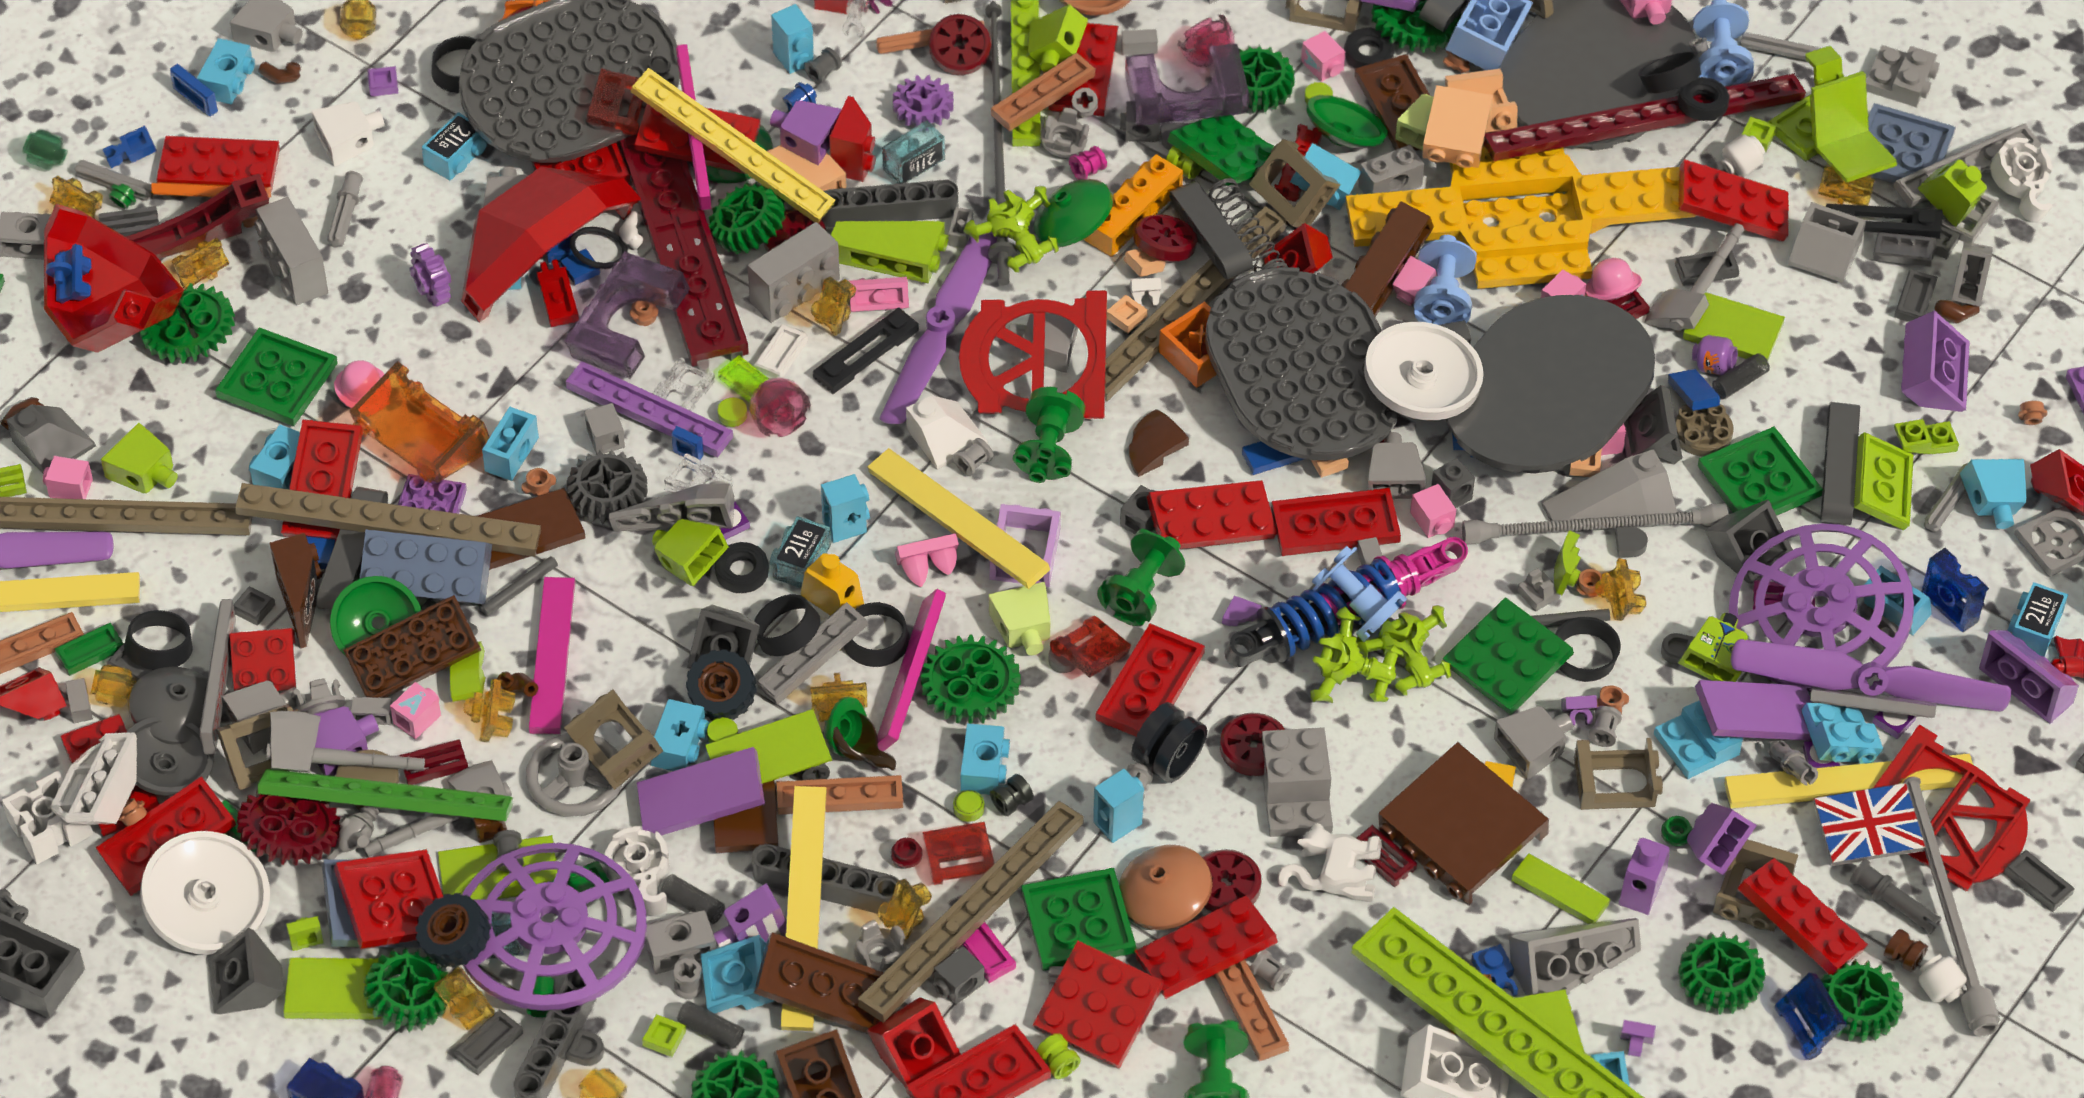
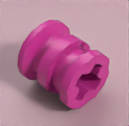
[1069,146,1107,180]

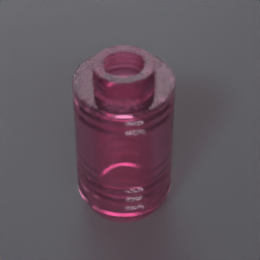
[365,1066,403,1098]

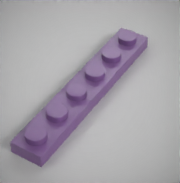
[566,361,733,458]

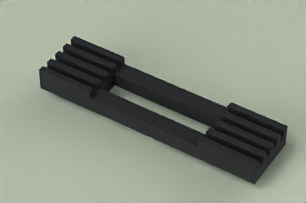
[1826,204,1943,239]
[813,307,919,394]

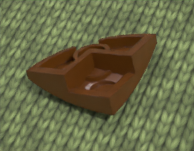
[1129,409,1189,477]

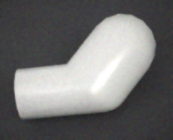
[619,211,644,249]

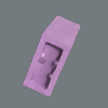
[990,504,1061,587]

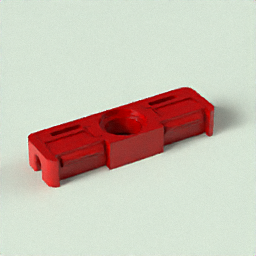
[1274,124,1322,202]

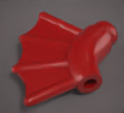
[2050,635,2084,679]

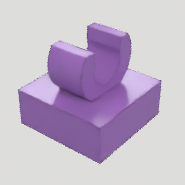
[1561,695,1597,726]
[1620,1020,1656,1057]

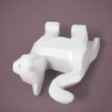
[1277,823,1382,902]

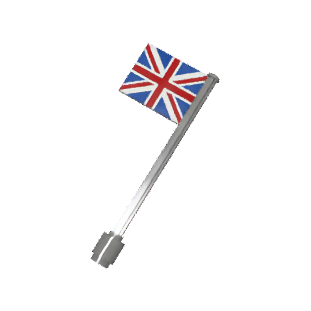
[1813,777,2000,1036]

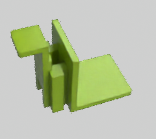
[1805,46,1897,182]

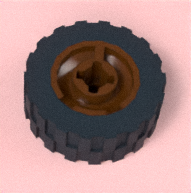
[686,649,757,720]

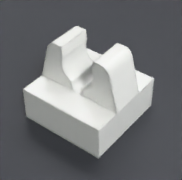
[1129,278,1161,307]

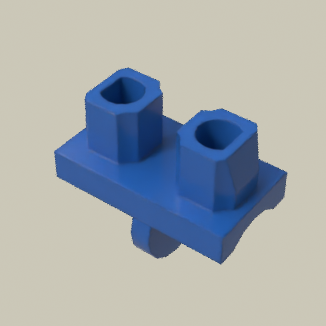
[46,244,91,303]

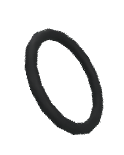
[570,226,628,269]

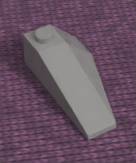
[1542,449,1677,522]
[609,481,735,531]
[1509,918,1641,996]

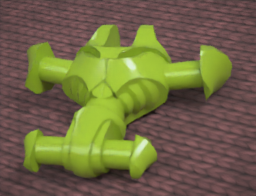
[963,186,1059,273]
[1356,605,1451,696]
[1310,607,1403,703]

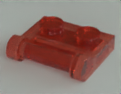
[587,69,643,135]
[1050,616,1132,678]
[923,822,995,885]

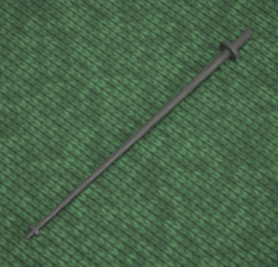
[985,0,1017,285]

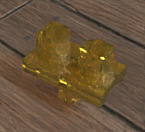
[1818,166,1875,206]
[50,176,103,219]
[172,238,229,289]
[810,276,856,336]
[1595,558,1647,621]
[811,673,868,722]
[463,678,516,743]
[878,878,932,940]
[434,967,495,1030]

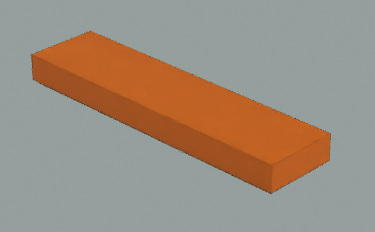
[151,182,271,198]

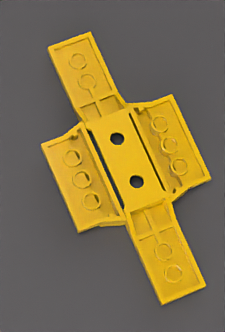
[1345,147,1696,289]

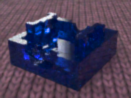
[1921,548,1989,632]

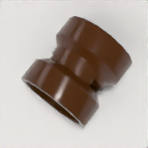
[1883,929,1928,972]

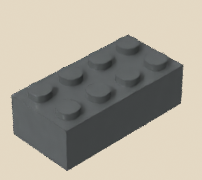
[0,913,85,1018]

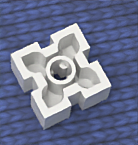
[2,771,93,864]

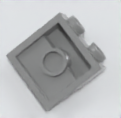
[1866,45,1940,108]

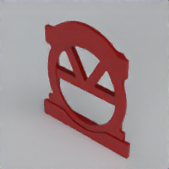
[959,290,1107,419]
[1873,725,2031,892]

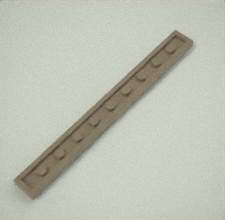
[1105,206,1288,402]
[235,483,541,557]
[0,497,253,535]
[858,801,1084,1022]

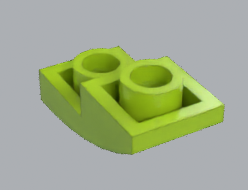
[1894,419,1959,454]
[1554,530,1581,596]
[450,641,486,702]

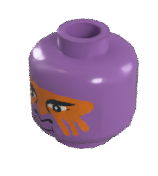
[1692,335,1738,375]

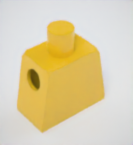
[801,553,864,616]

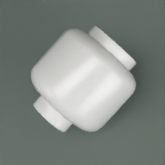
[1721,134,1765,177]
[1918,954,1967,1004]

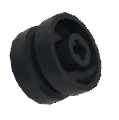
[1131,702,1208,783]

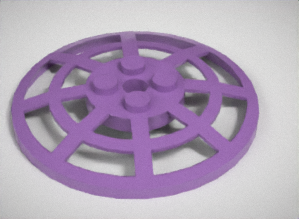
[1729,523,1914,692]
[462,843,647,1010]

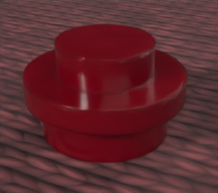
[891,837,923,868]

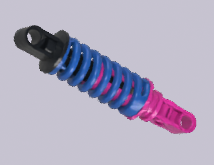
[1225,537,1468,667]

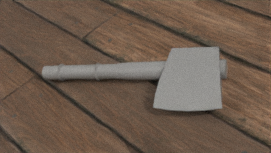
[1644,223,1744,331]
[266,711,425,773]
[363,760,512,857]

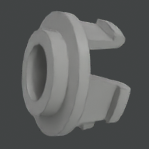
[1041,108,1089,158]
[291,678,346,714]
[854,920,907,972]

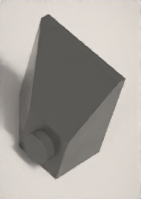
[7,404,96,474]
[1705,500,1793,583]
[687,605,760,669]
[208,928,285,1014]

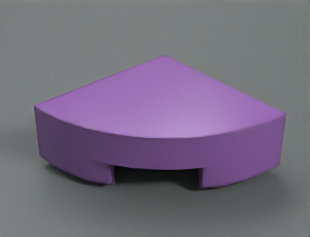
[1222,595,1262,626]

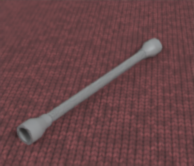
[1462,503,1728,544]

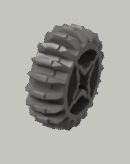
[567,449,648,525]

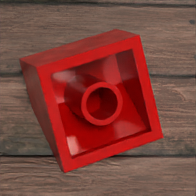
[830,96,876,182]
[867,997,961,1088]

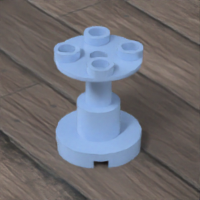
[1693,0,1754,86]
[1413,234,1477,325]
[1312,546,1407,642]

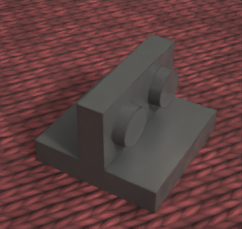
[1624,385,1683,464]

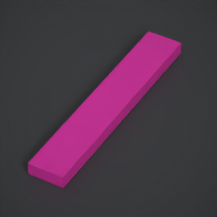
[676,44,711,210]
[529,577,575,734]
[877,589,946,751]

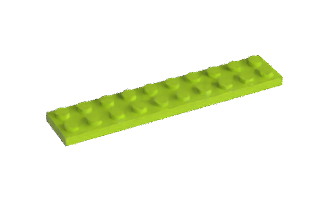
[1351,907,1644,1098]

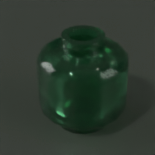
[22,129,68,171]

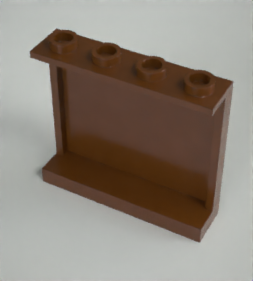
[1378,742,1549,906]

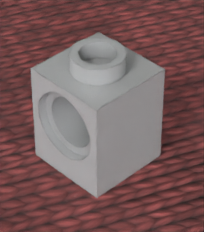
[584,403,625,455]

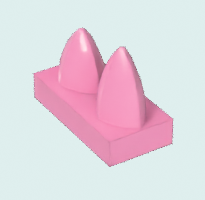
[849,277,909,312]
[895,533,959,587]

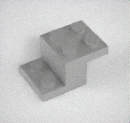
[1262,727,1333,837]

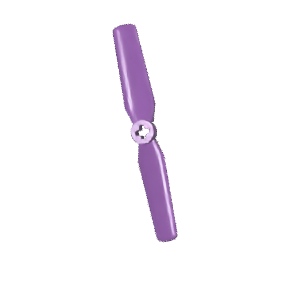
[880,232,997,424]
[0,532,114,568]
[1731,639,2011,712]

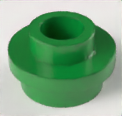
[108,183,136,209]
[1661,816,1693,846]

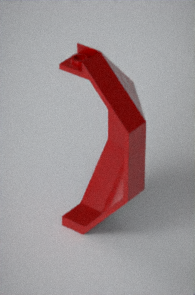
[461,167,642,323]
[44,204,184,353]

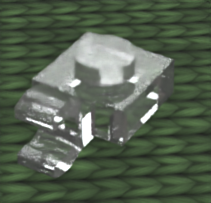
[842,0,870,38]

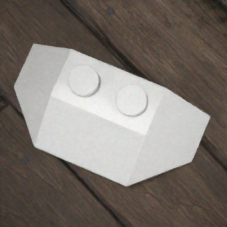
[50,732,137,825]

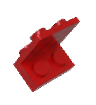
[230,628,296,691]

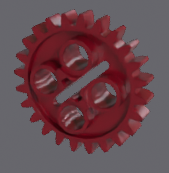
[237,789,341,866]

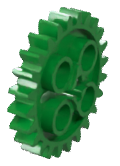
[1371,0,1462,53]
[140,283,235,363]
[921,635,1021,724]

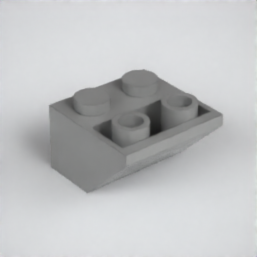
[1788,202,1866,283]

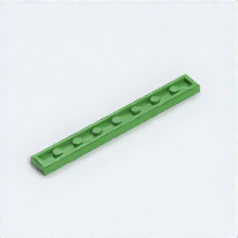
[258,769,513,821]

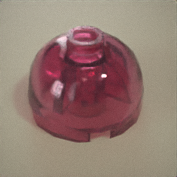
[1177,14,1235,68]
[749,377,811,437]

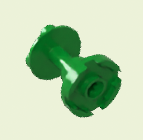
[1013,387,1086,483]
[1097,528,1185,626]
[1183,1020,1250,1098]

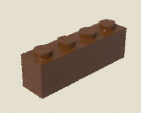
[1341,201,1434,317]

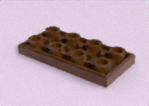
[478,488,586,570]
[343,595,481,698]
[714,780,779,853]

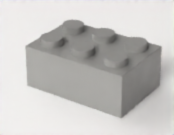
[254,197,328,306]
[747,222,840,323]

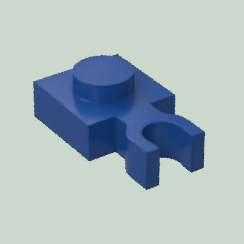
[102,126,157,168]
[1471,944,1518,997]

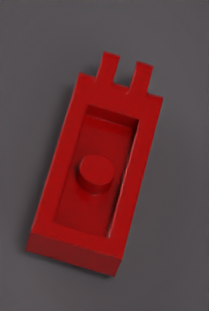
[536,259,579,327]

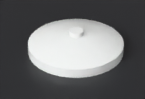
[1364,322,1483,420]
[140,831,270,955]

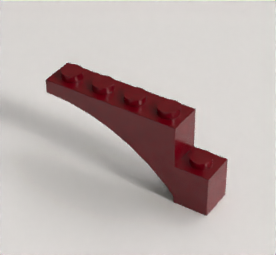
[126,173,269,259]

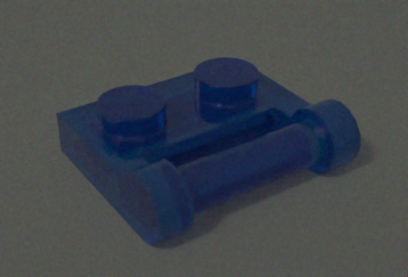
[1774,973,1848,1060]

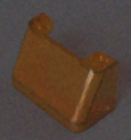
[349,361,490,483]

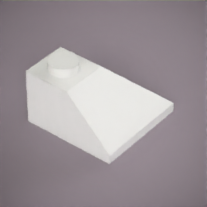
[906,395,988,470]

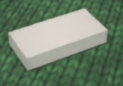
[754,324,808,381]

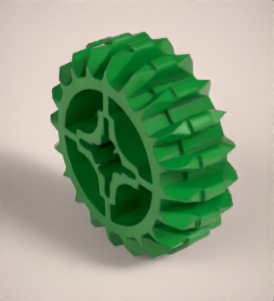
[1219,45,1295,113]
[709,182,786,254]
[1678,931,1766,1015]
[363,947,452,1033]
[1815,958,1903,1043]
[691,1049,779,1098]

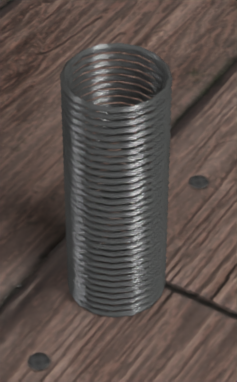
[1712,353,1770,399]
[661,874,725,924]
[677,1000,744,1049]

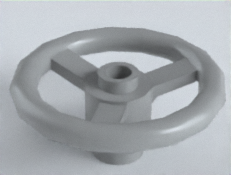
[526,733,623,817]

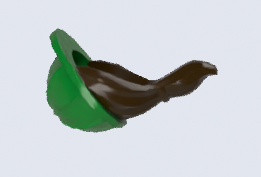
[823,696,896,771]

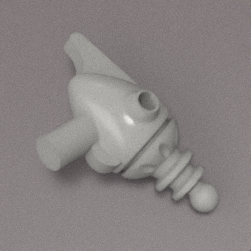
[326,806,380,859]

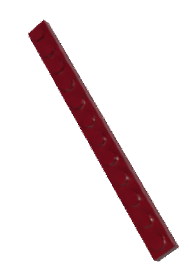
[1483,73,1806,161]

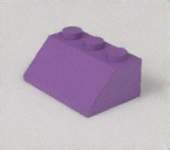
[1901,311,1970,412]
[1979,630,2079,724]

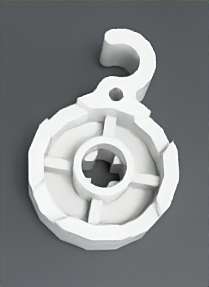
[1990,138,2053,222]
[605,826,669,916]

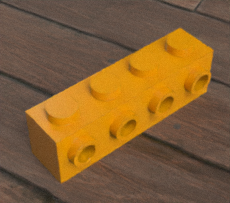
[1084,154,1183,257]

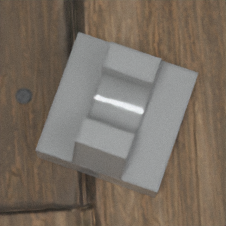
[1517,568,1560,611]

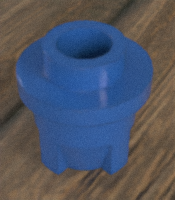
[783,82,817,111]

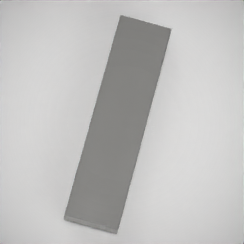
[756,602,869,705]
[1810,687,1937,718]

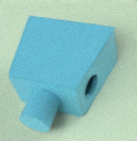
[1960,459,2027,529]

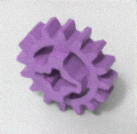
[893,75,954,129]
[410,243,451,306]

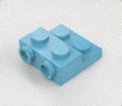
[1654,700,1743,779]
[1801,703,1883,764]
[701,935,774,1013]

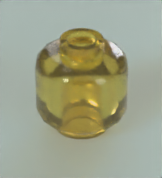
[340,0,377,40]
[90,665,137,708]
[578,1068,627,1098]

